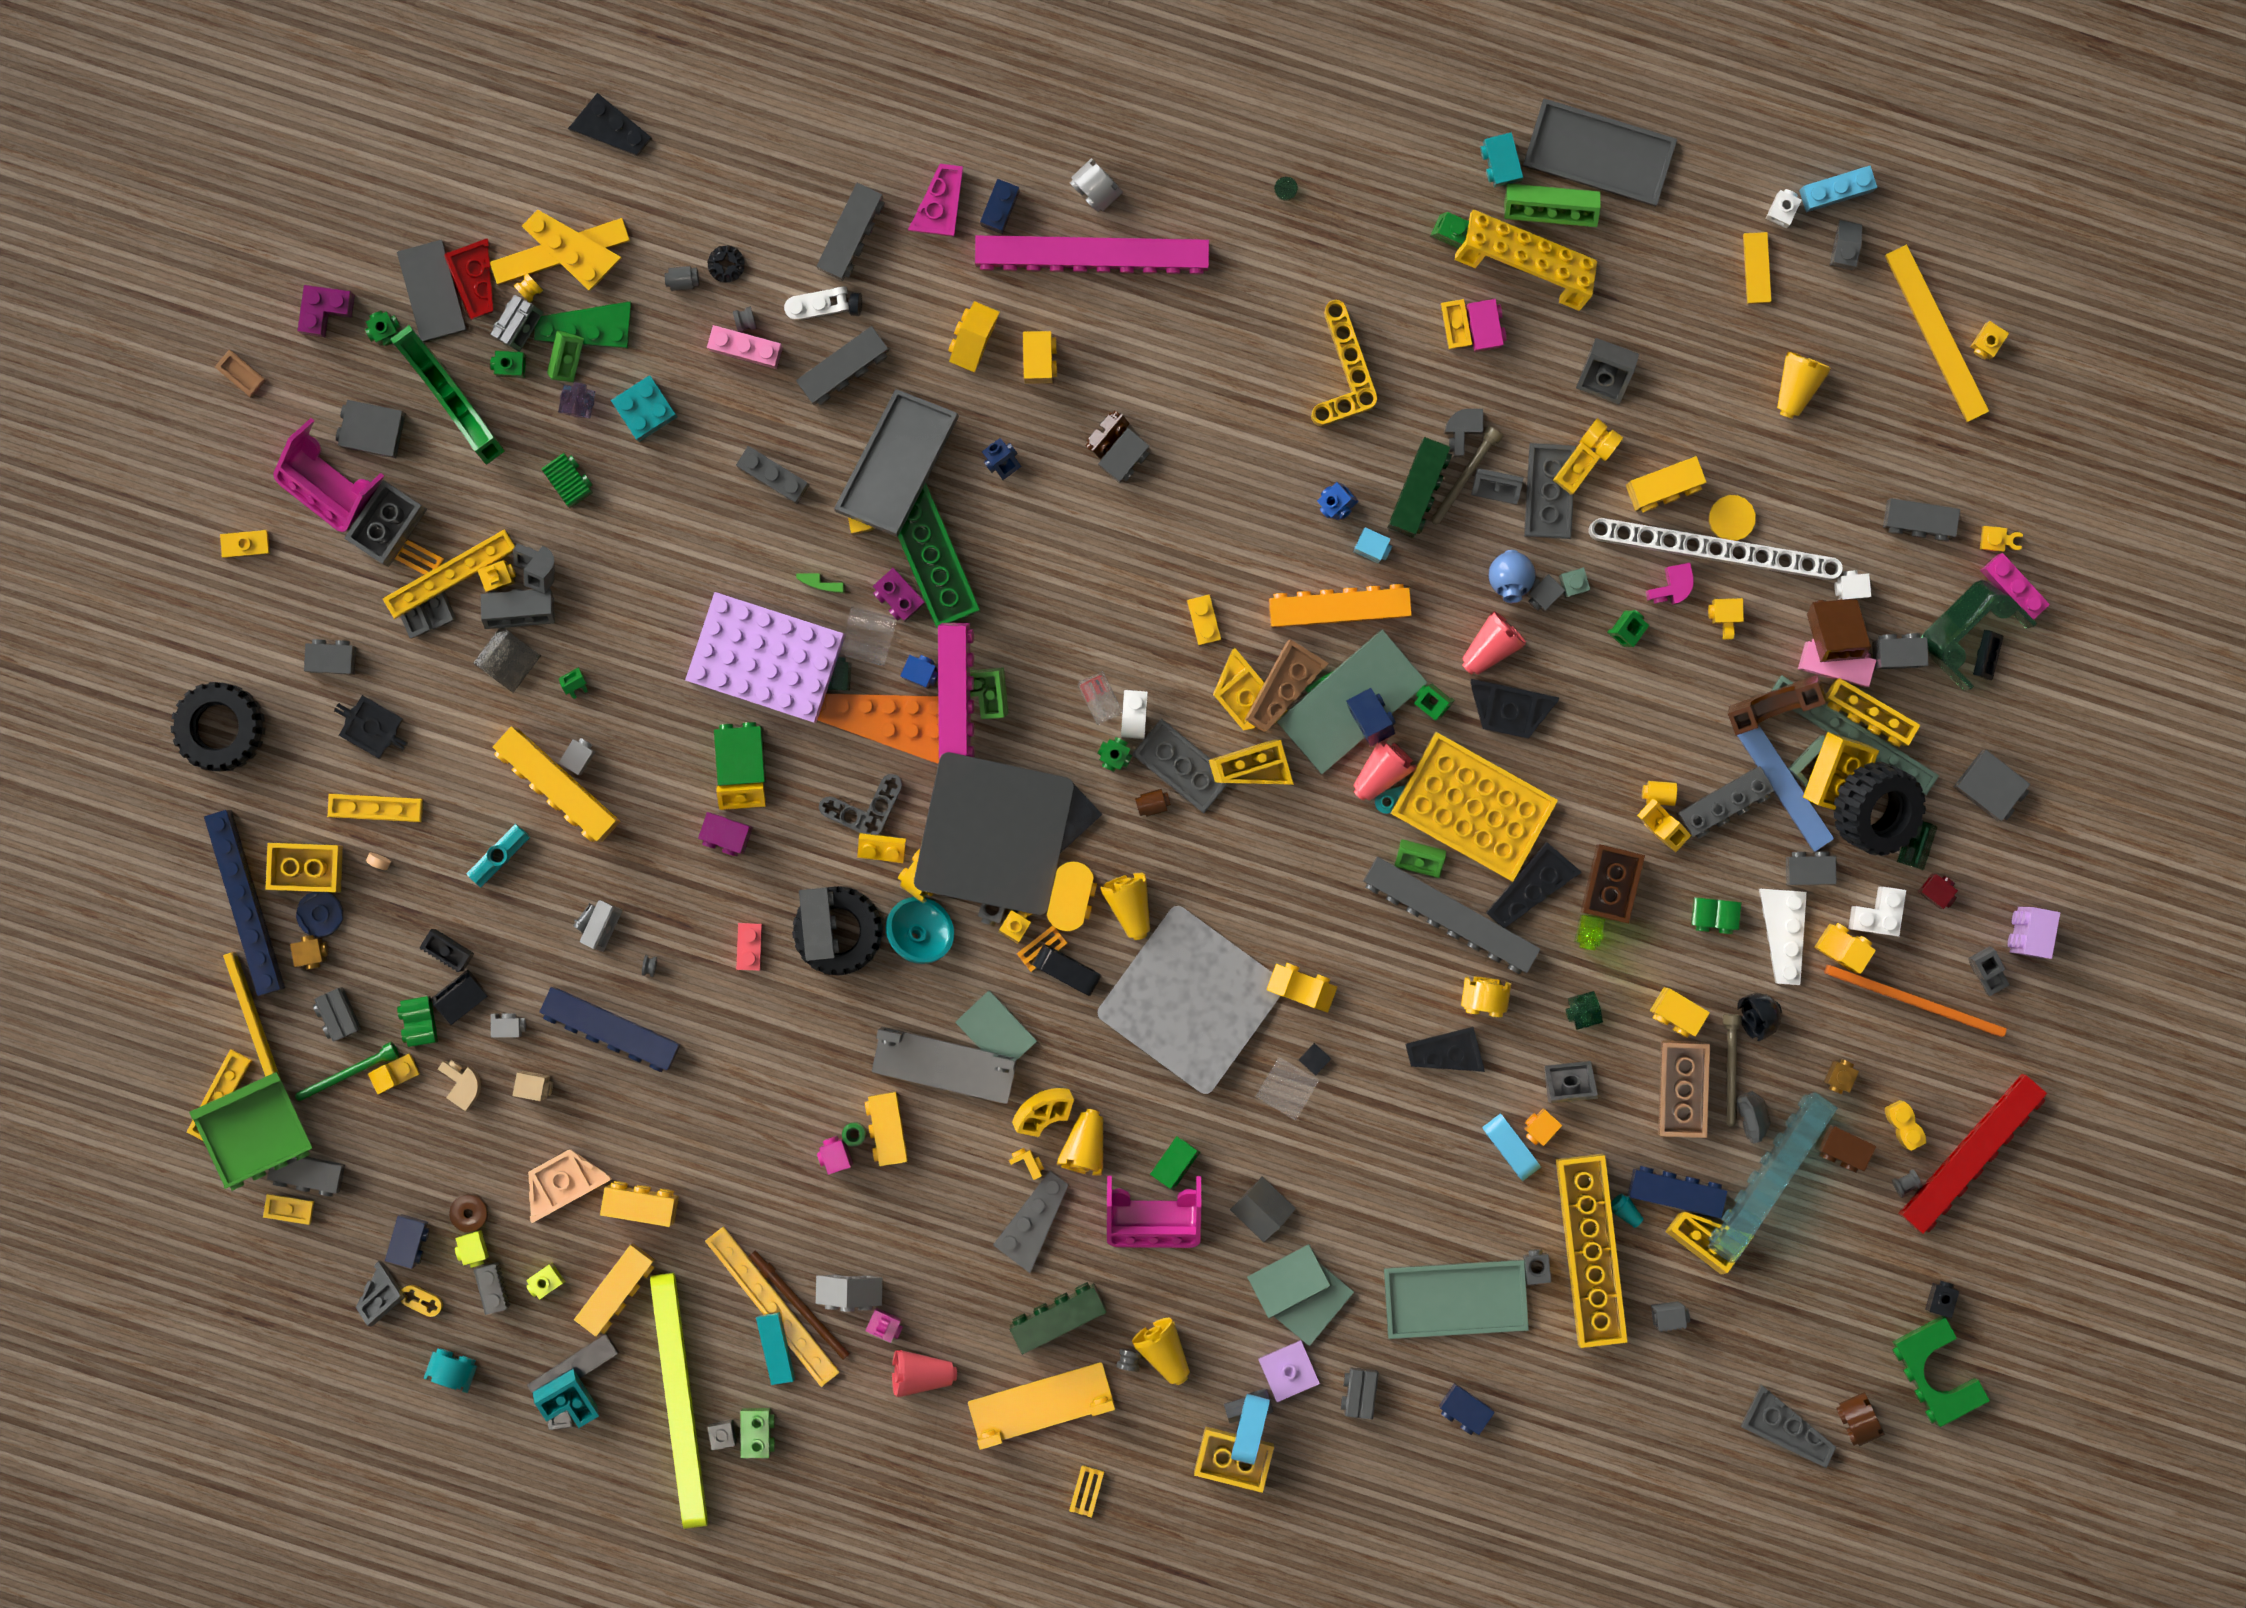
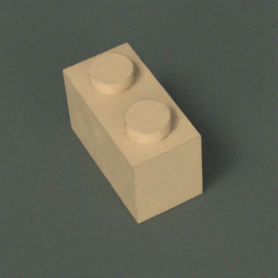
[513,1071,553,1101]

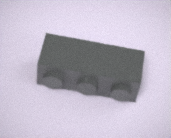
[736,446,809,505]
[1883,498,1960,542]
[481,588,555,629]
[799,887,839,961]
[267,1157,345,1197]

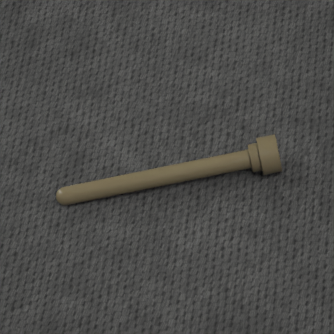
[1432,426,1503,525]
[1723,1014,1742,1127]

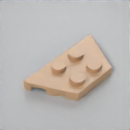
[528,1149,612,1223]

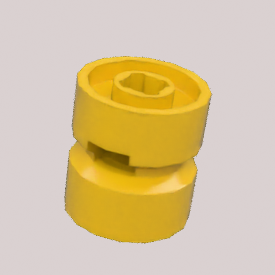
[1579,418,1623,461]

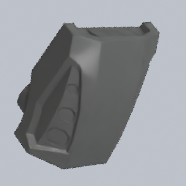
[1736,1091,1771,1144]

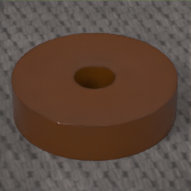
[449,1194,488,1232]

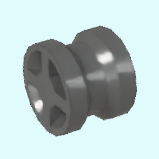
[733,306,757,333]
[1116,1348,1142,1372]

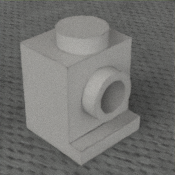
[491,1013,526,1038]

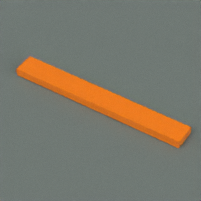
[1824,965,2007,1037]

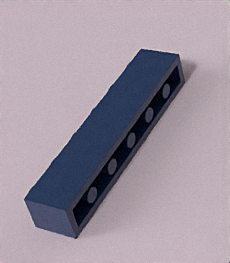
[539,986,681,1072]

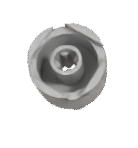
[1070,158,1123,212]

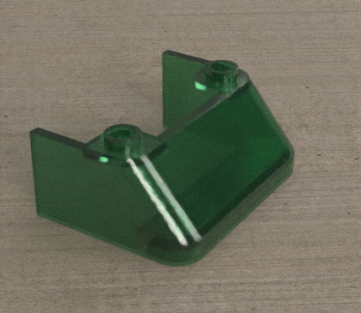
[1920,580,2037,691]

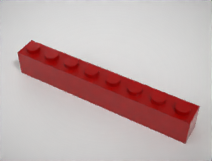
[1898,1074,2047,1234]

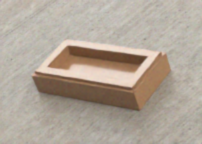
[215,349,266,398]

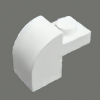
[1121,690,1148,739]

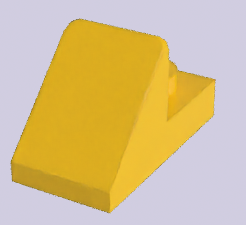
[368,1053,420,1094]

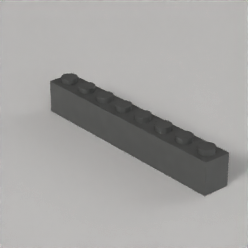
[1363,857,1540,975]

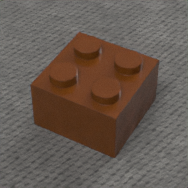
[1814,1123,1876,1173]

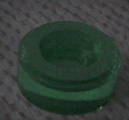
[1274,176,1298,201]

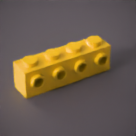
[1826,678,1920,748]

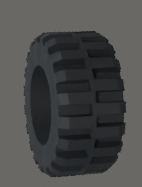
[171,682,266,772]
[1833,762,1926,856]
[792,886,883,976]

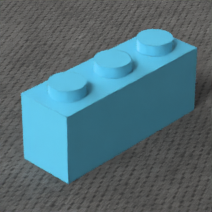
[1799,166,1877,212]

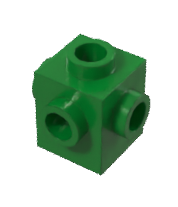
[365,311,401,346]
[1097,737,1133,772]

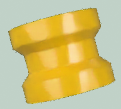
[514,273,543,303]

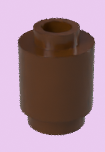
[1135,789,1171,817]

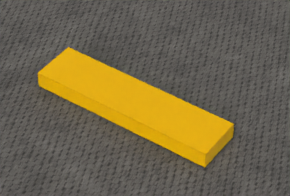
[327,794,423,822]
[187,1049,252,1141]

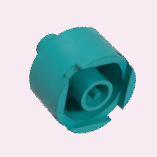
[424,1348,477,1393]

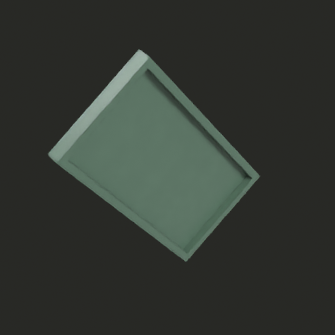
[1276,629,1427,774]
[1384,1260,1529,1339]

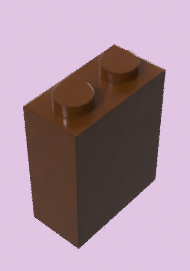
[1807,598,1871,662]

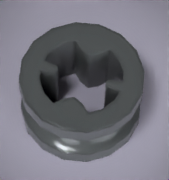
[642,955,657,977]

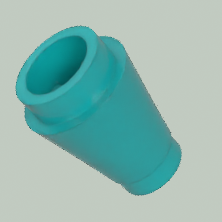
[1611,1194,1644,1228]

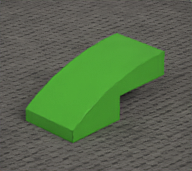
[796,573,845,594]

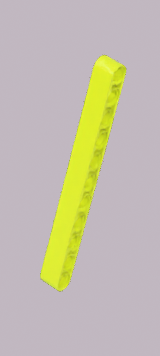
[650,1273,708,1529]

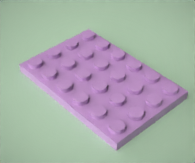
[685,592,846,723]

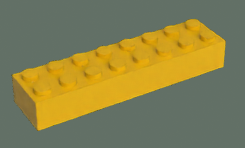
[1556,1154,1627,1348]

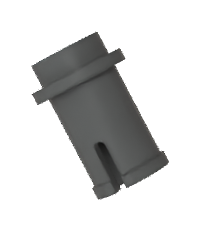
[573,903,595,933]

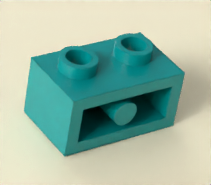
[1480,132,1523,188]

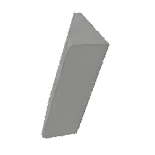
[580,900,622,952]

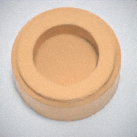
[366,852,391,870]

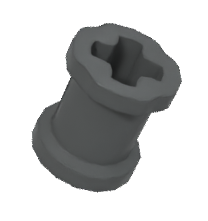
[1892,1169,1923,1198]

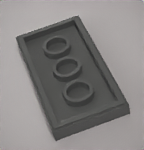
[397,240,467,342]
[1524,443,1576,539]
[1132,719,1229,813]

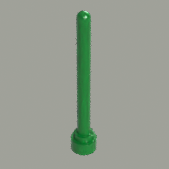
[295,1041,400,1101]

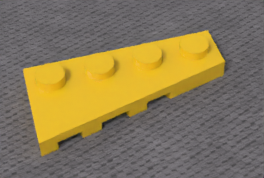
[522,209,622,291]

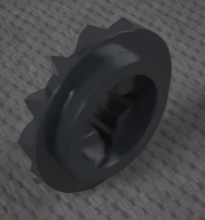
[707,245,745,283]

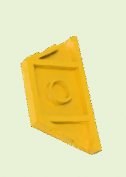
[1213,648,1288,731]

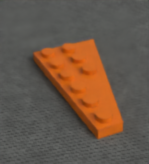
[817,694,939,764]

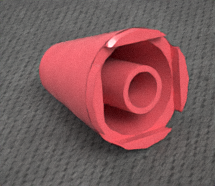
[1462,611,1526,675]
[1353,738,1417,801]
[892,1350,957,1397]

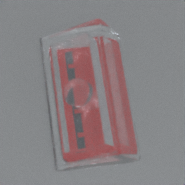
[1078,671,1123,725]

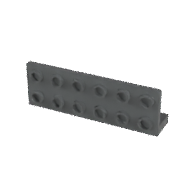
[872,1027,1018,1104]

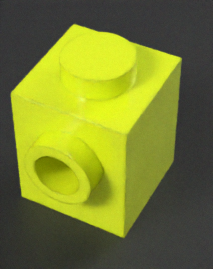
[455,1230,489,1268]
[526,1263,566,1300]

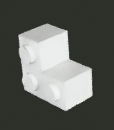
[1848,887,1906,937]

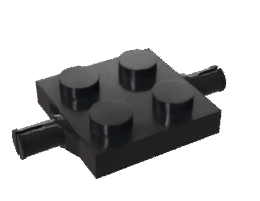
[334,695,408,759]

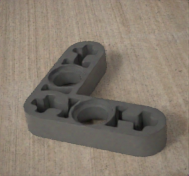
[819,774,902,835]

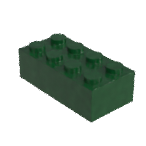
[1387,437,1452,538]
[1009,1282,1107,1355]

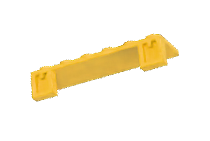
[1455,210,1597,311]
[968,1362,1115,1450]

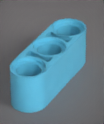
[1482,1113,1541,1181]
[1231,1394,1270,1465]

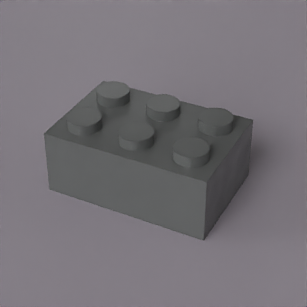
[344,480,427,567]

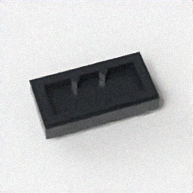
[1973,630,2004,681]

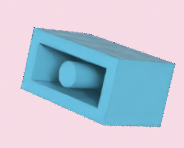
[1353,527,1392,563]

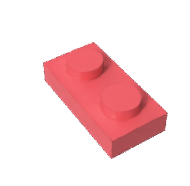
[736,923,762,971]

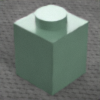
[1559,568,1590,598]

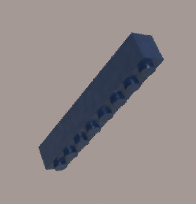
[204,810,285,996]

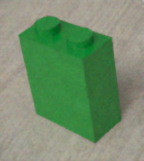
[714,722,766,786]

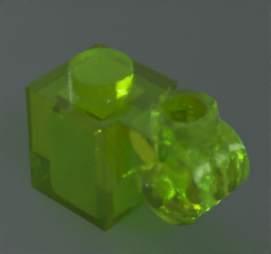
[1574,914,1605,951]

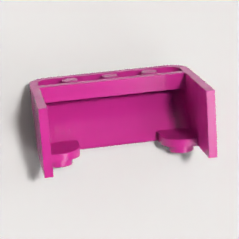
[273,418,384,532]
[1107,1176,1201,1248]

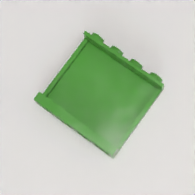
[189,1072,313,1191]

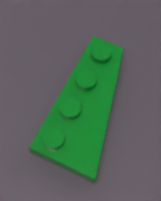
[534,301,632,349]

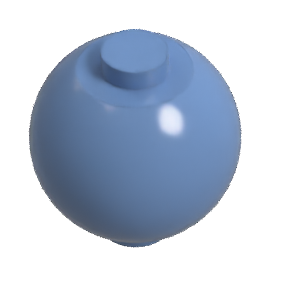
[1489,550,1535,603]

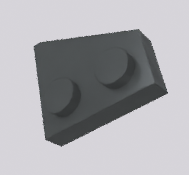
[356,1261,405,1326]

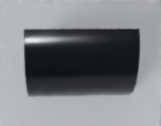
[431,969,488,1025]

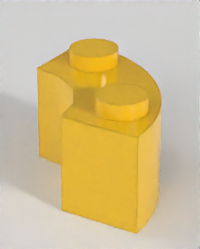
[1267,963,1337,1013]
[1012,1088,1074,1137]

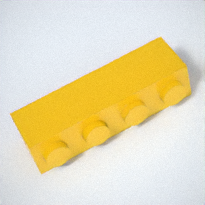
[574,1243,655,1336]

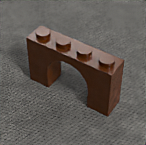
[1728,675,1826,735]

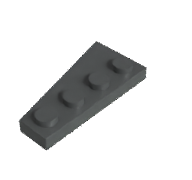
[993,1170,1068,1273]
[1741,1384,1836,1468]

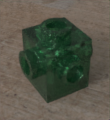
[1565,991,1603,1030]

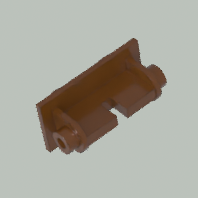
[1085,411,1130,459]

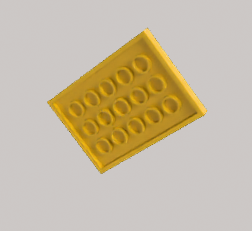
[1390,732,1558,882]

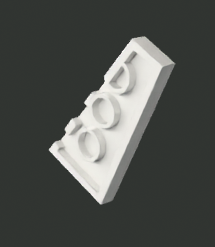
[1759,889,1807,985]

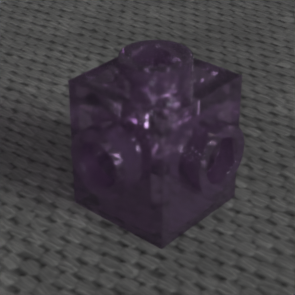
[558,382,596,419]

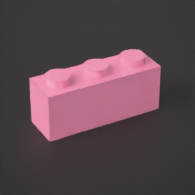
[707,325,783,369]
[1798,639,1876,688]

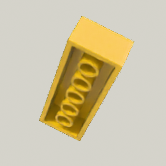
[493,726,621,842]

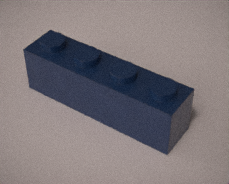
[1627,1166,1728,1218]

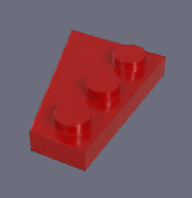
[444,238,493,320]

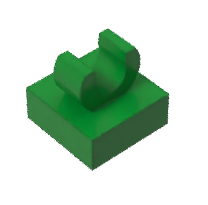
[559,667,588,699]

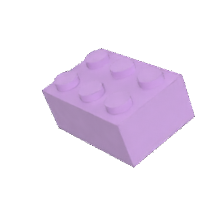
[2008,907,2060,959]

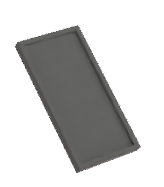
[1523,98,1677,207]
[834,389,959,537]

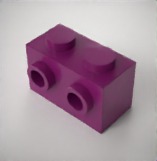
[873,568,925,622]

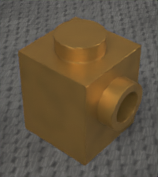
[290,935,328,970]
[1824,1059,1859,1095]

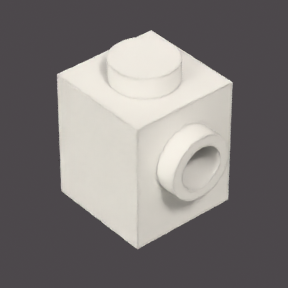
[1766,189,1801,229]
[1834,570,1871,600]

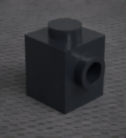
[1925,1280,1959,1318]

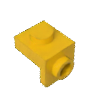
[1009,1148,1044,1180]

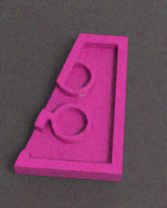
[908,164,963,237]

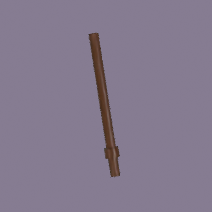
[749,1250,850,1360]

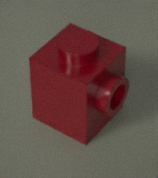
[1918,873,1958,909]

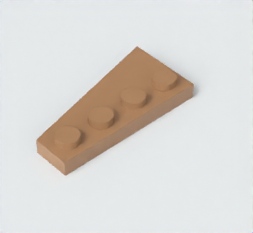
[1245,639,1329,732]

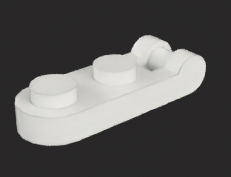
[784,286,849,320]

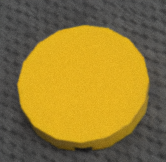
[1709,495,1756,541]

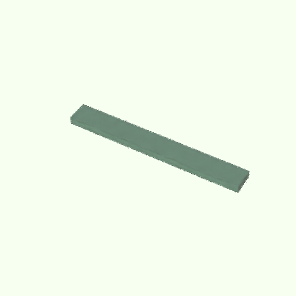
[1771,675,1939,795]

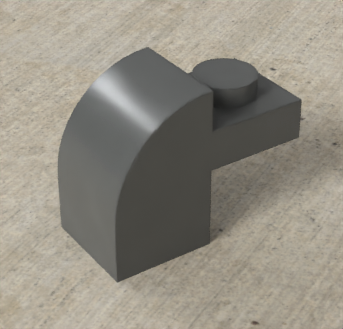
[1444,409,1483,457]
[513,544,555,594]
[1968,946,2009,996]

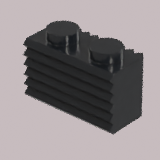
[420,929,474,972]

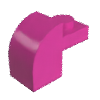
[1646,563,1693,605]

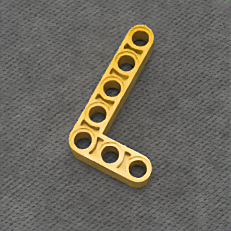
[1311,300,1377,426]

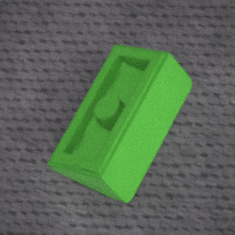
[547,331,584,382]
[1394,839,1446,878]

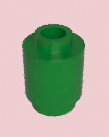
[842,1122,867,1146]

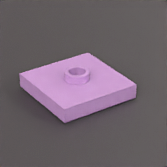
[1258,1340,1320,1402]

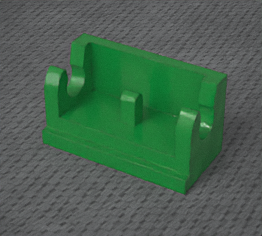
[1150,1136,1201,1190]

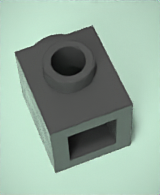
[1527,574,1565,612]

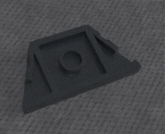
[1470,679,1559,739]

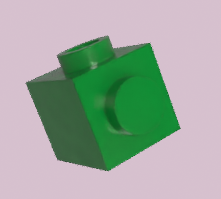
[490,351,526,378]

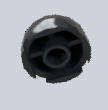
[1737,993,1782,1041]

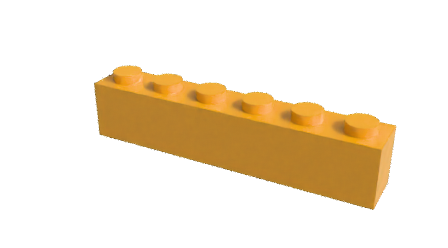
[1269,584,1412,628]

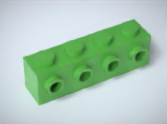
[1504,183,1600,227]

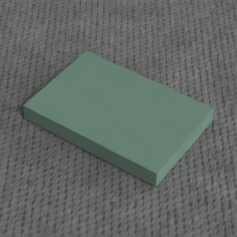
[955,990,1037,1059]
[1247,1244,1331,1319]
[1274,1264,1354,1346]

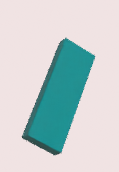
[756,1312,795,1385]

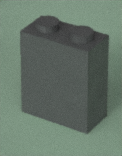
[336,400,406,459]
[1953,750,2030,821]

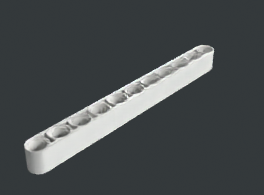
[1589,518,1842,580]

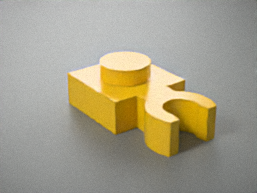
[1980,526,2023,552]

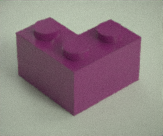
[297,285,355,338]
[698,812,753,856]

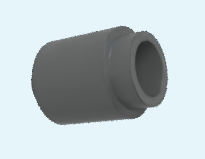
[664,266,699,291]

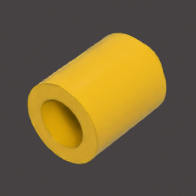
[1642,781,1677,806]

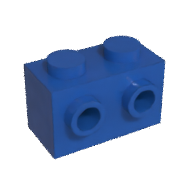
[900,655,938,689]

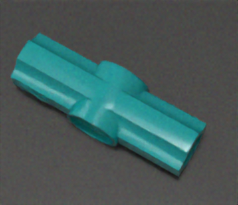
[466,823,531,888]

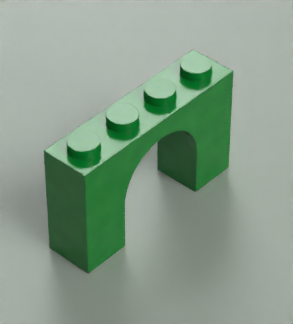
[1892,1316,1990,1427]

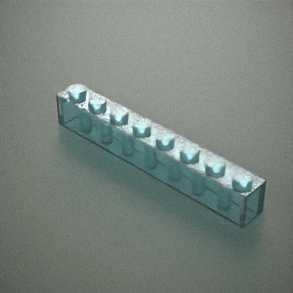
[1708,1092,1838,1263]

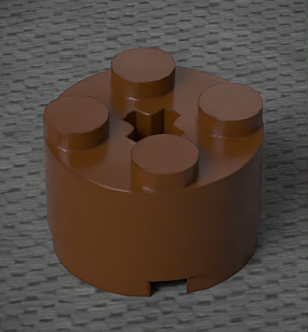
[1836,1392,1885,1446]

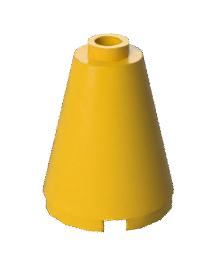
[1777,351,1831,419]
[1100,873,1150,940]
[1057,1109,1103,1176]
[1132,1318,1190,1385]

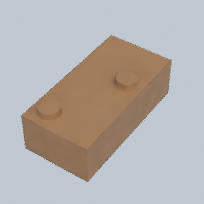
[1658,1040,1710,1138]

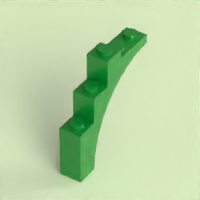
[391,325,505,465]

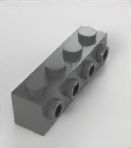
[816,182,885,281]
[796,326,889,405]
[1677,766,1774,839]

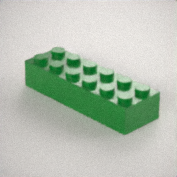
[898,483,981,629]

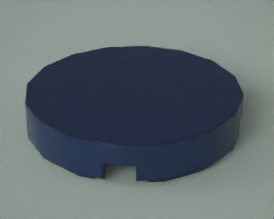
[296,891,344,937]

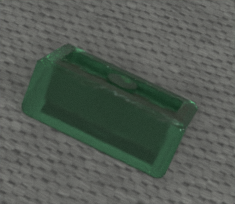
[1897,821,1937,871]

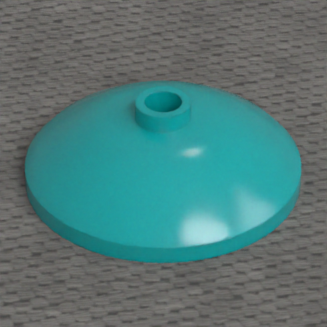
[886,897,954,964]

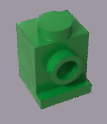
[1607,610,1649,647]
[1414,684,1455,721]

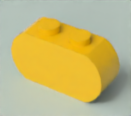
[1047,862,1097,931]

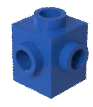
[1317,482,1359,520]

